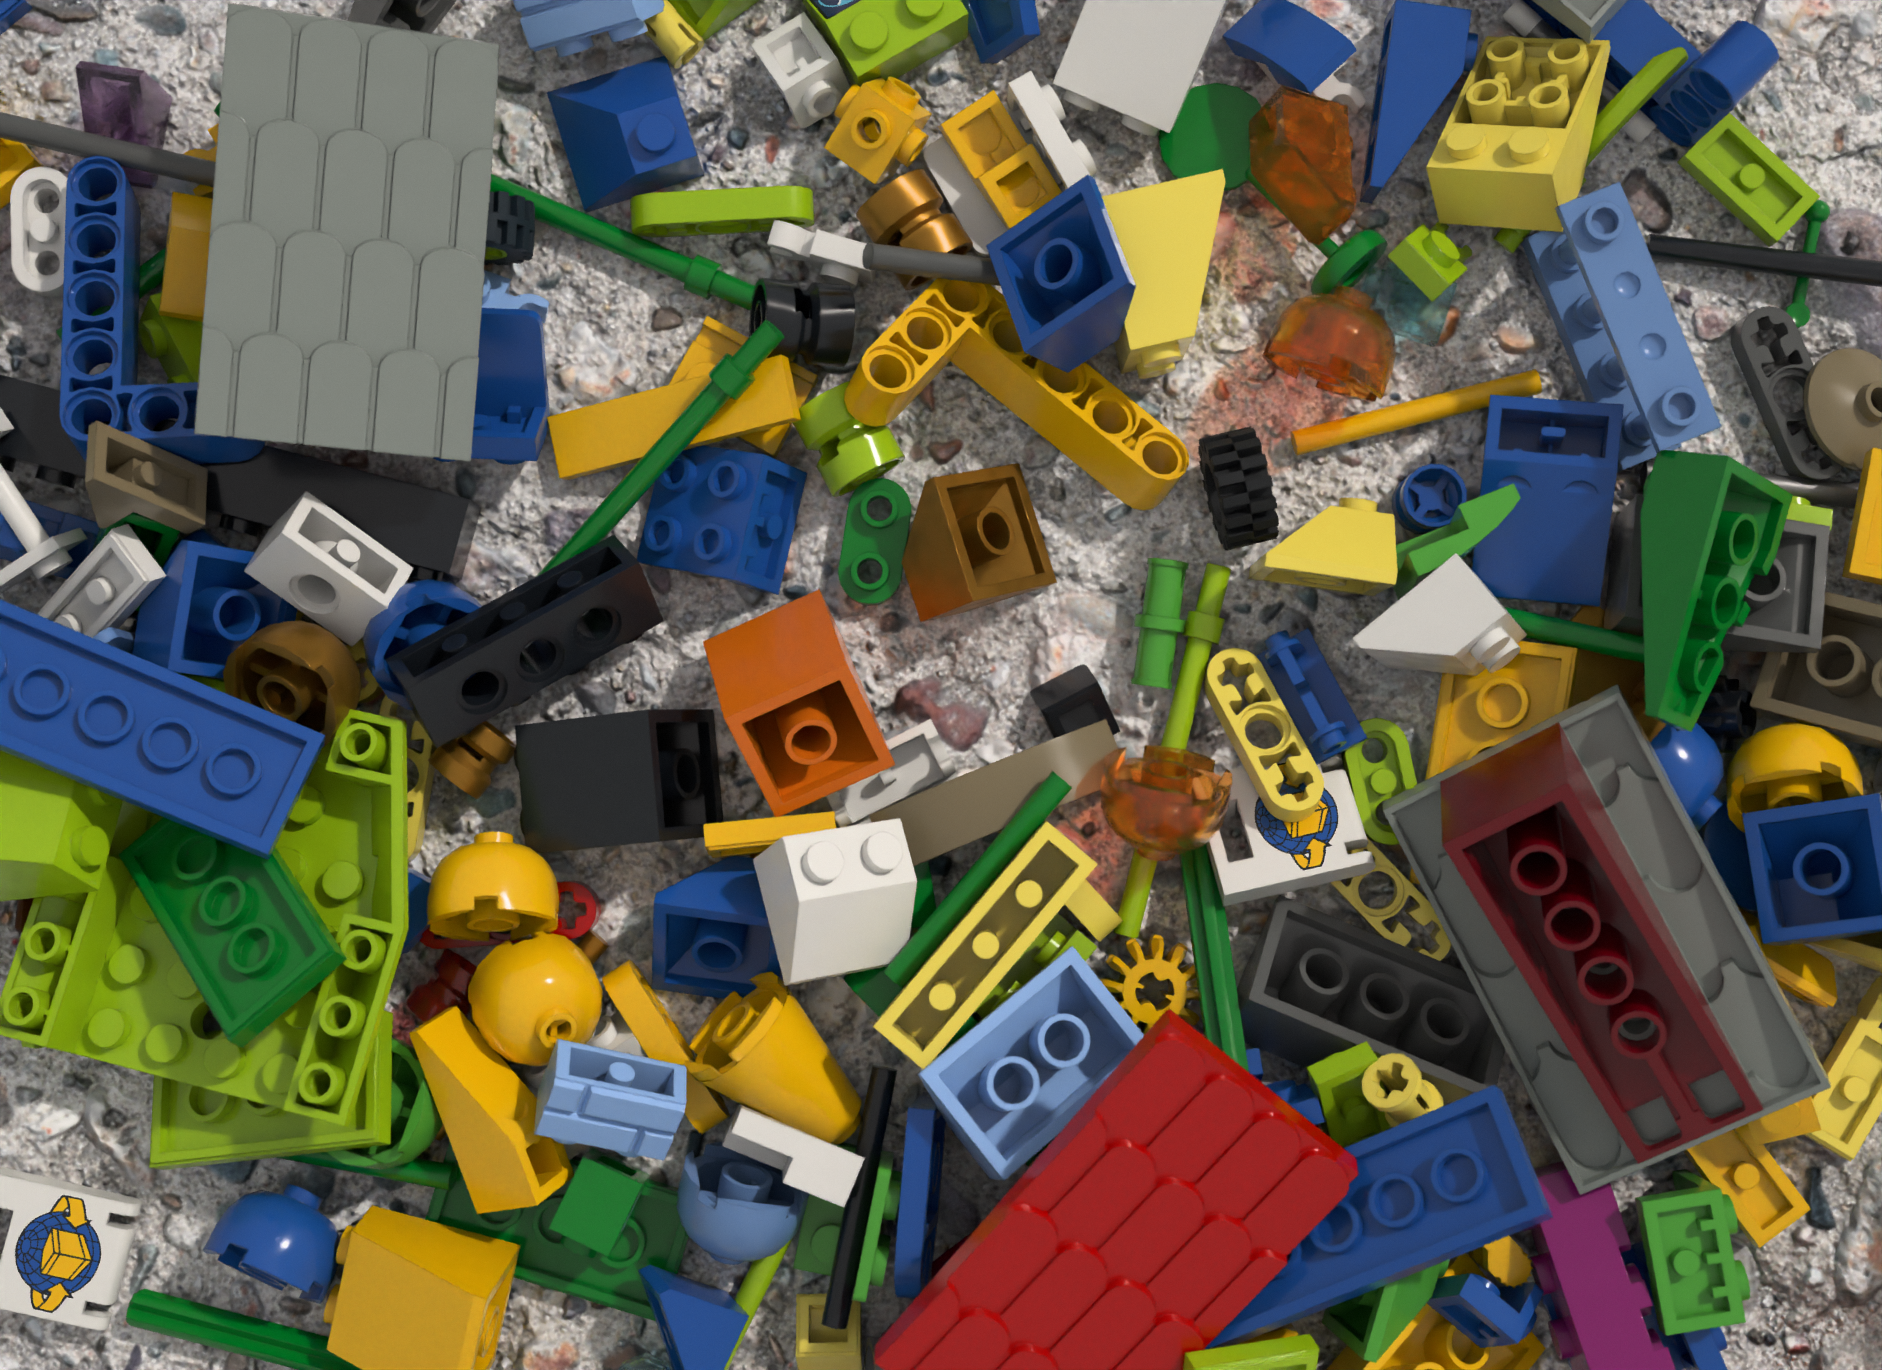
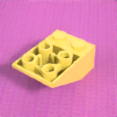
[1426,36,1611,232]

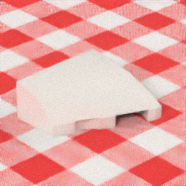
[722,1105,865,1207]

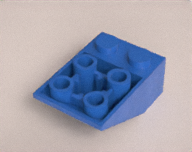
[1472,395,1624,607]

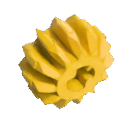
[1099,934,1200,1035]

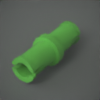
[1131,558,1189,689]

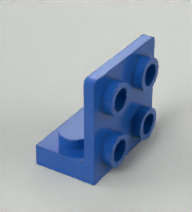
[637,446,807,595]

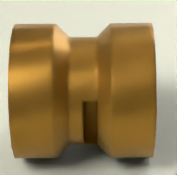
[428,720,516,799]

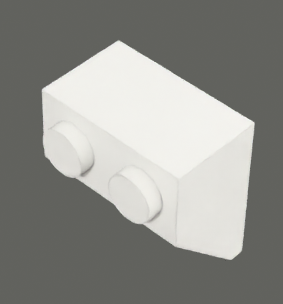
[1352,553,1527,676]
[753,818,917,986]

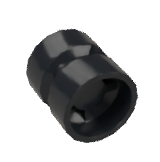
[749,278,855,367]

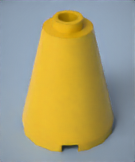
[684,972,862,1144]

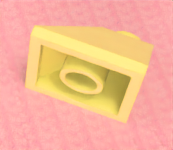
[1248,498,1398,596]

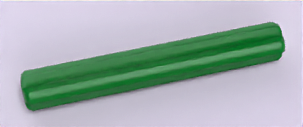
[1178,837,1249,1072]
[126,1289,361,1370]

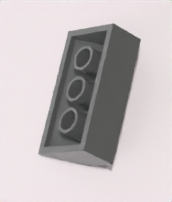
[1237,895,1505,1106]

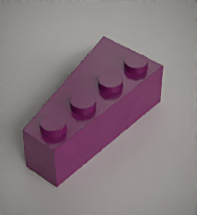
[1522,1161,1675,1370]

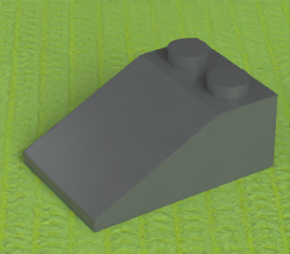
[1603,494,1830,653]

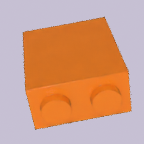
[703,589,895,817]

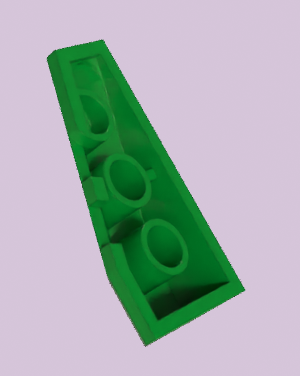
[1640,450,1793,732]

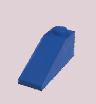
[1359,0,1478,204]

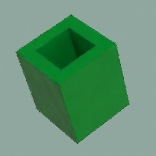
[549,1147,650,1258]

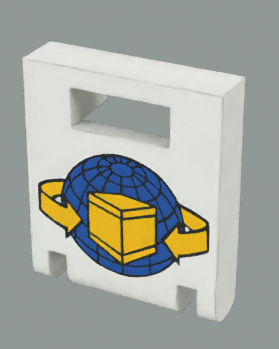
[1190,753,1376,907]
[0,1167,142,1330]

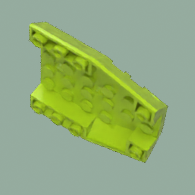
[0,672,409,1127]

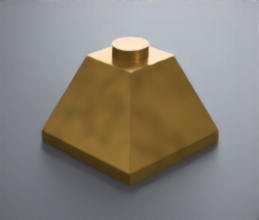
[901,463,1057,622]

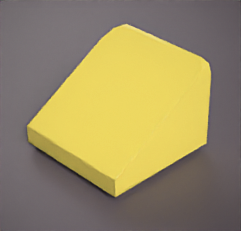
[796,1293,862,1370]

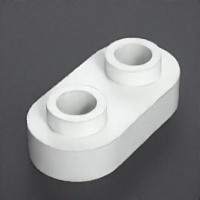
[10,166,68,297]

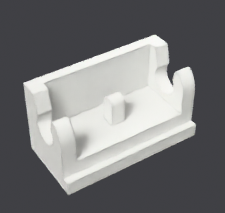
[826,719,959,827]

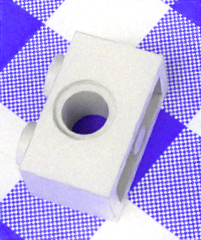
[244,491,413,647]

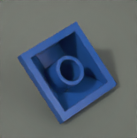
[547,56,705,213]
[986,174,1136,373]
[132,540,297,679]
[1742,793,1882,946]
[652,856,782,999]

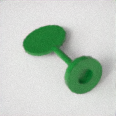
[1158,83,1388,307]

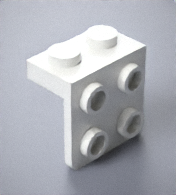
[923,71,1097,257]

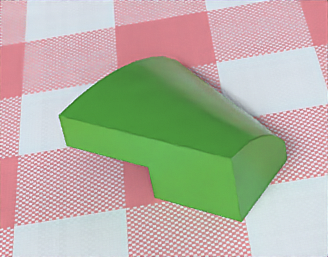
[1392,483,1521,600]

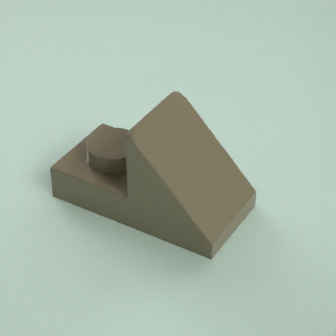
[85,421,208,535]

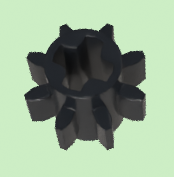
[1696,675,1757,754]

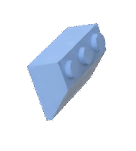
[917,946,1144,1180]

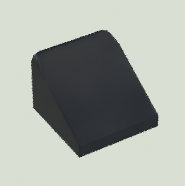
[1030,664,1120,739]

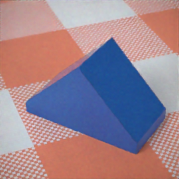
[638,1265,749,1370]

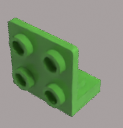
[793,1142,902,1303]
[1635,1169,1750,1336]

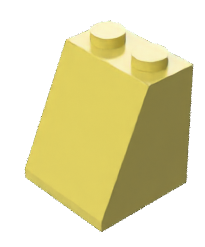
[1102,169,1226,379]

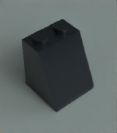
[514,709,724,853]

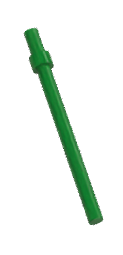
[490,174,755,311]
[536,320,785,577]

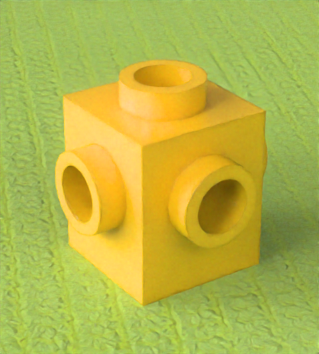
[824,77,932,185]

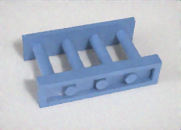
[1521,182,1722,473]

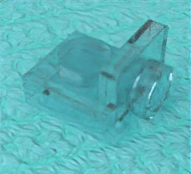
[1358,257,1458,347]

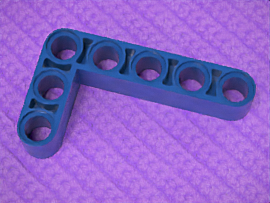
[1523,0,1779,148]
[59,156,266,464]

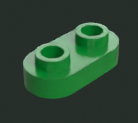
[838,478,912,606]

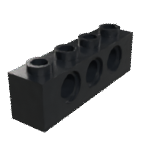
[385,535,664,748]

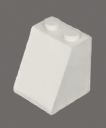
[1053,0,1229,137]

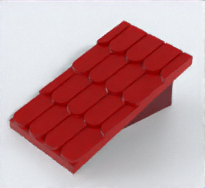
[874,1008,1359,1370]

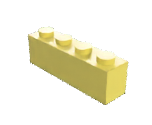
[873,821,1098,1069]

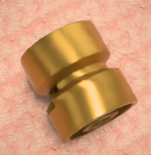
[856,169,973,290]

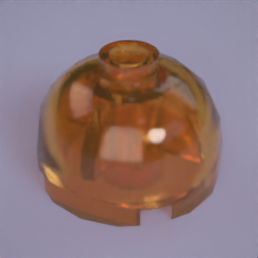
[1262,286,1396,402]
[1101,745,1232,861]

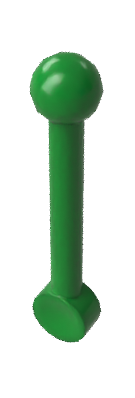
[1783,200,1830,328]

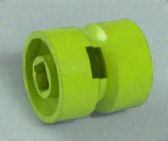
[792,381,905,497]

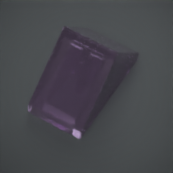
[76,61,172,189]

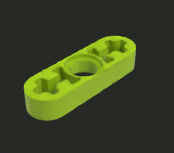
[630,186,814,238]

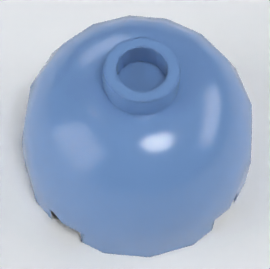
[677,1142,809,1265]

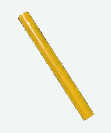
[1290,369,1542,456]

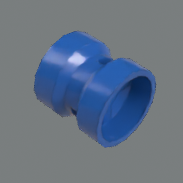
[1392,464,1467,534]

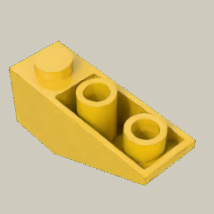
[409,1006,574,1214]

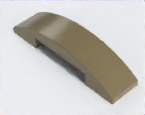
[869,719,1130,867]

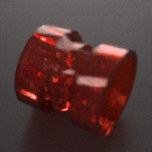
[405,949,477,1022]

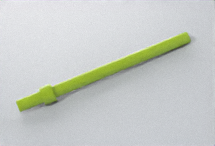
[1113,563,1231,939]

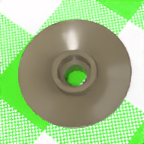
[1803,348,1882,472]

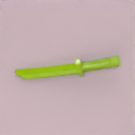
[1493,47,1688,254]

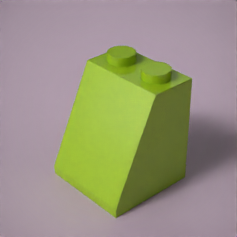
[0,750,123,902]

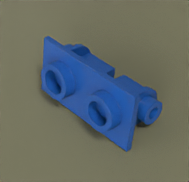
[1256,628,1368,765]

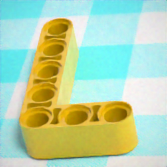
[844,278,1189,510]

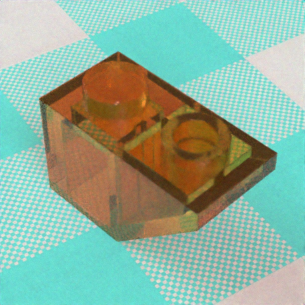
[1249,85,1357,245]

